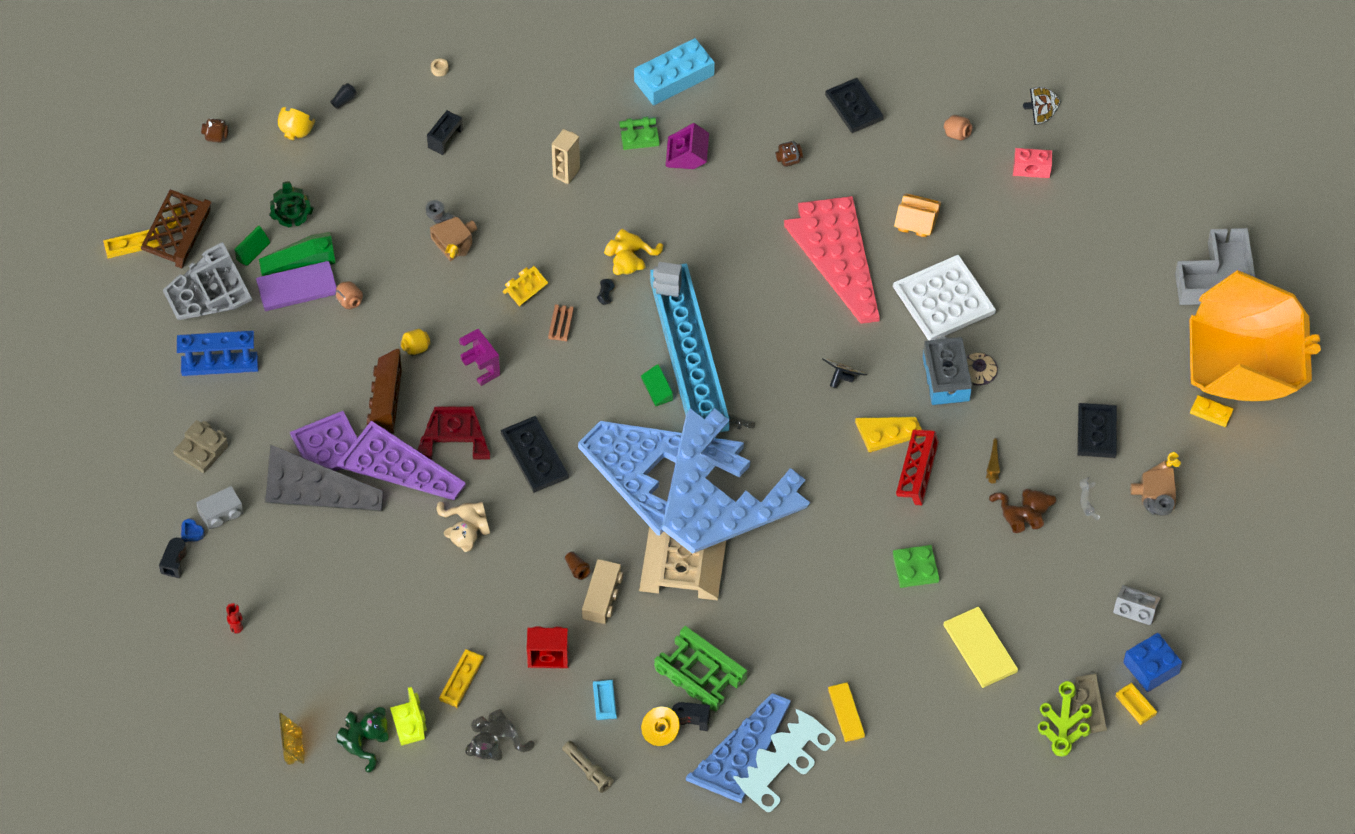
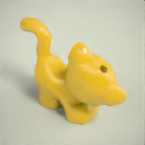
[604,228,664,275]

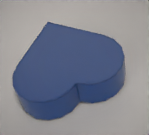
[181,519,205,542]

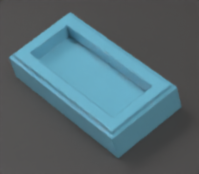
[593,680,617,720]

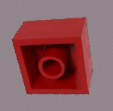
[527,626,569,668]

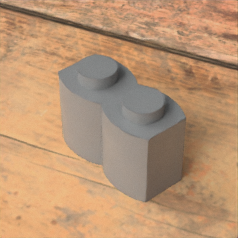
[653,262,682,297]

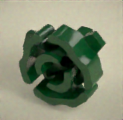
[269,181,314,228]

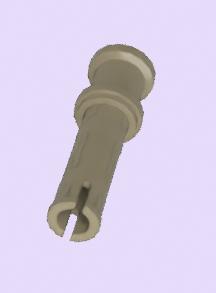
[562,741,614,793]

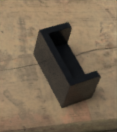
[427,110,463,155]

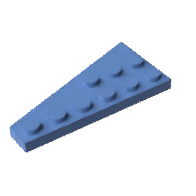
[686,693,791,804]

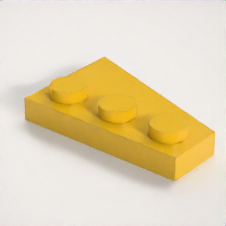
[855,417,922,453]

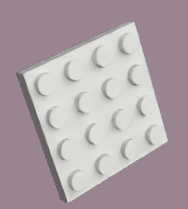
[893,255,996,340]

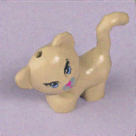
[436,502,490,552]

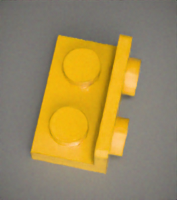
[502,266,548,306]

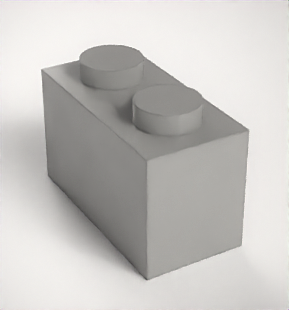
[196,486,243,530]

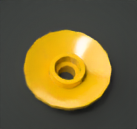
[641,707,680,746]

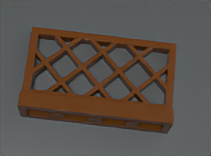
[141,189,212,269]

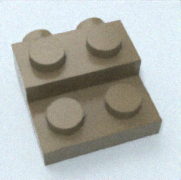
[173,420,228,473]

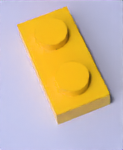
[1190,395,1233,427]

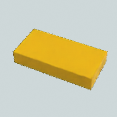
[1115,682,1157,725]

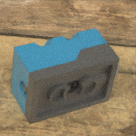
[923,336,972,405]

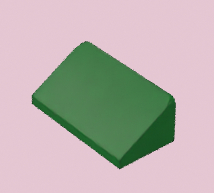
[234,226,270,266]
[641,364,673,407]

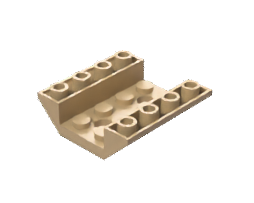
[639,526,727,600]

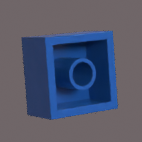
[1123,633,1182,692]

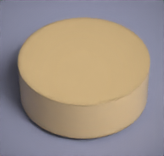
[431,58,449,76]

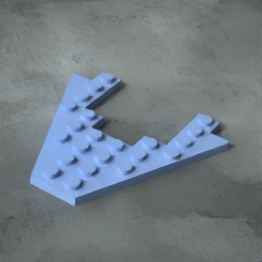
[661,408,810,554]
[578,421,750,536]

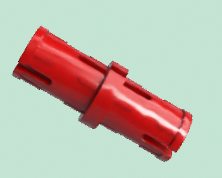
[226,603,243,634]

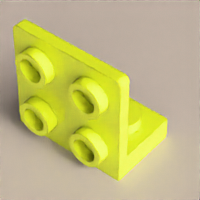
[390,687,427,746]

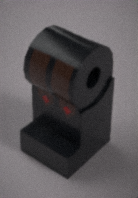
[159,537,187,579]
[672,702,710,731]

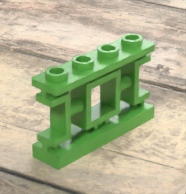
[654,626,747,712]

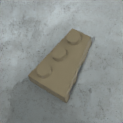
[1067,674,1107,737]

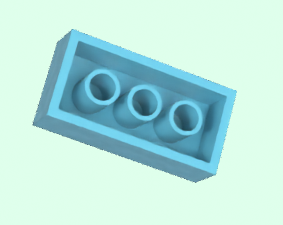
[634,38,715,106]

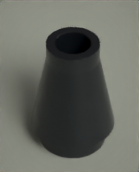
[330,83,357,109]

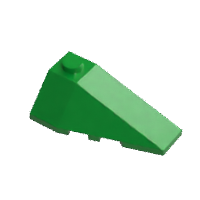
[259,232,336,276]

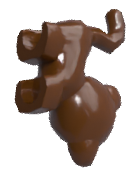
[989,488,1057,533]

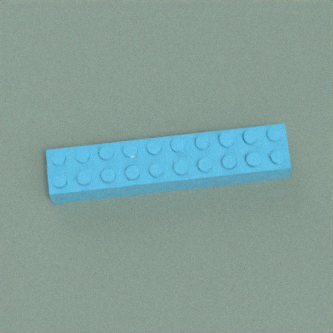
[650,263,729,432]

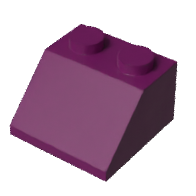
[665,123,709,169]

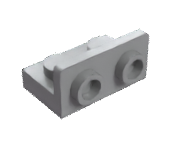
[1113,585,1160,625]

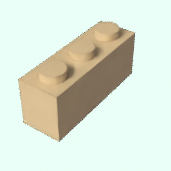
[552,129,580,184]
[582,559,623,624]

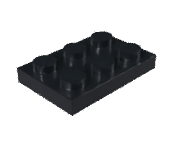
[825,77,884,133]
[1077,403,1117,458]

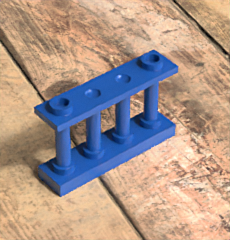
[177,331,258,376]

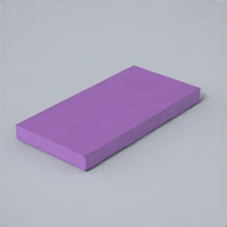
[256,261,337,311]

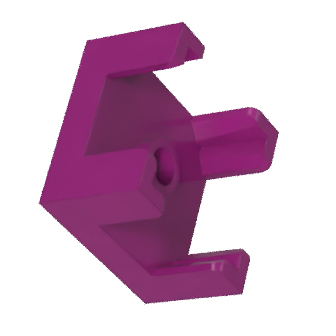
[459,329,500,386]

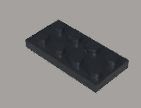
[501,416,569,493]

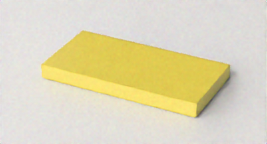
[944,606,1018,688]

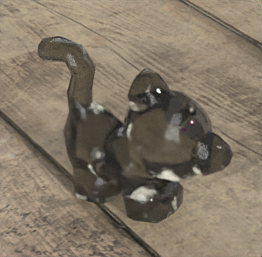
[465,709,534,761]

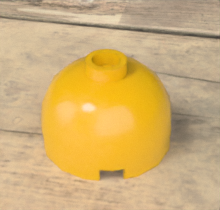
[278,107,315,140]

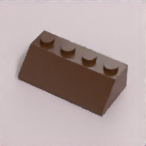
[367,349,402,434]

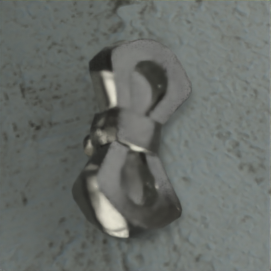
[728,414,755,430]

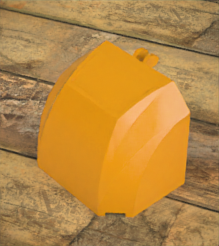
[1189,270,1321,401]

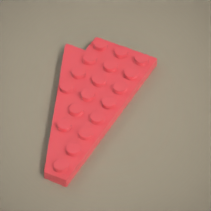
[784,196,880,324]

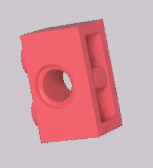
[1013,148,1052,178]

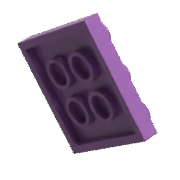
[290,411,357,471]

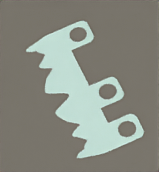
[733,709,836,812]

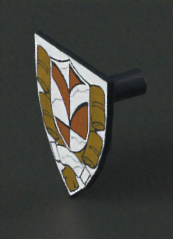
[1023,87,1061,125]
[822,358,867,388]

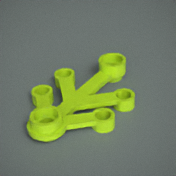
[1038,681,1093,757]

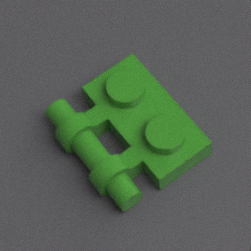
[619,116,659,150]

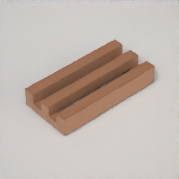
[548,304,574,341]

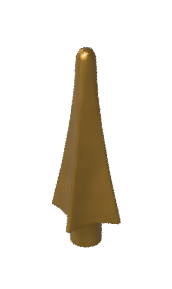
[985,438,1000,483]

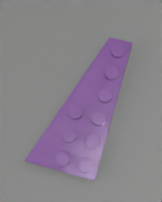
[337,421,466,500]

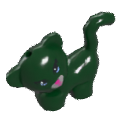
[336,707,389,773]

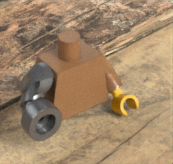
[426,200,477,261]
[1130,452,1181,516]

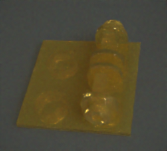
[279,712,305,765]

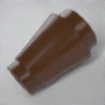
[565,551,591,580]

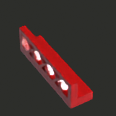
[896,429,939,506]

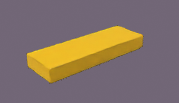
[103,228,162,258]
[439,649,484,708]
[828,682,865,742]

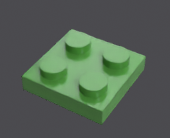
[893,545,939,588]

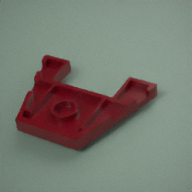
[417,406,490,460]

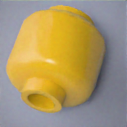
[401,329,430,356]

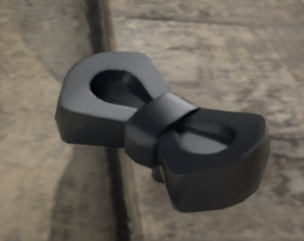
[597,279,615,305]

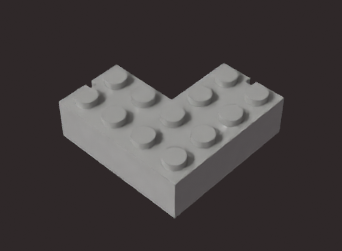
[1175,228,1255,305]

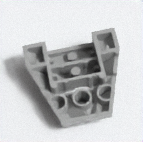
[163,242,252,320]

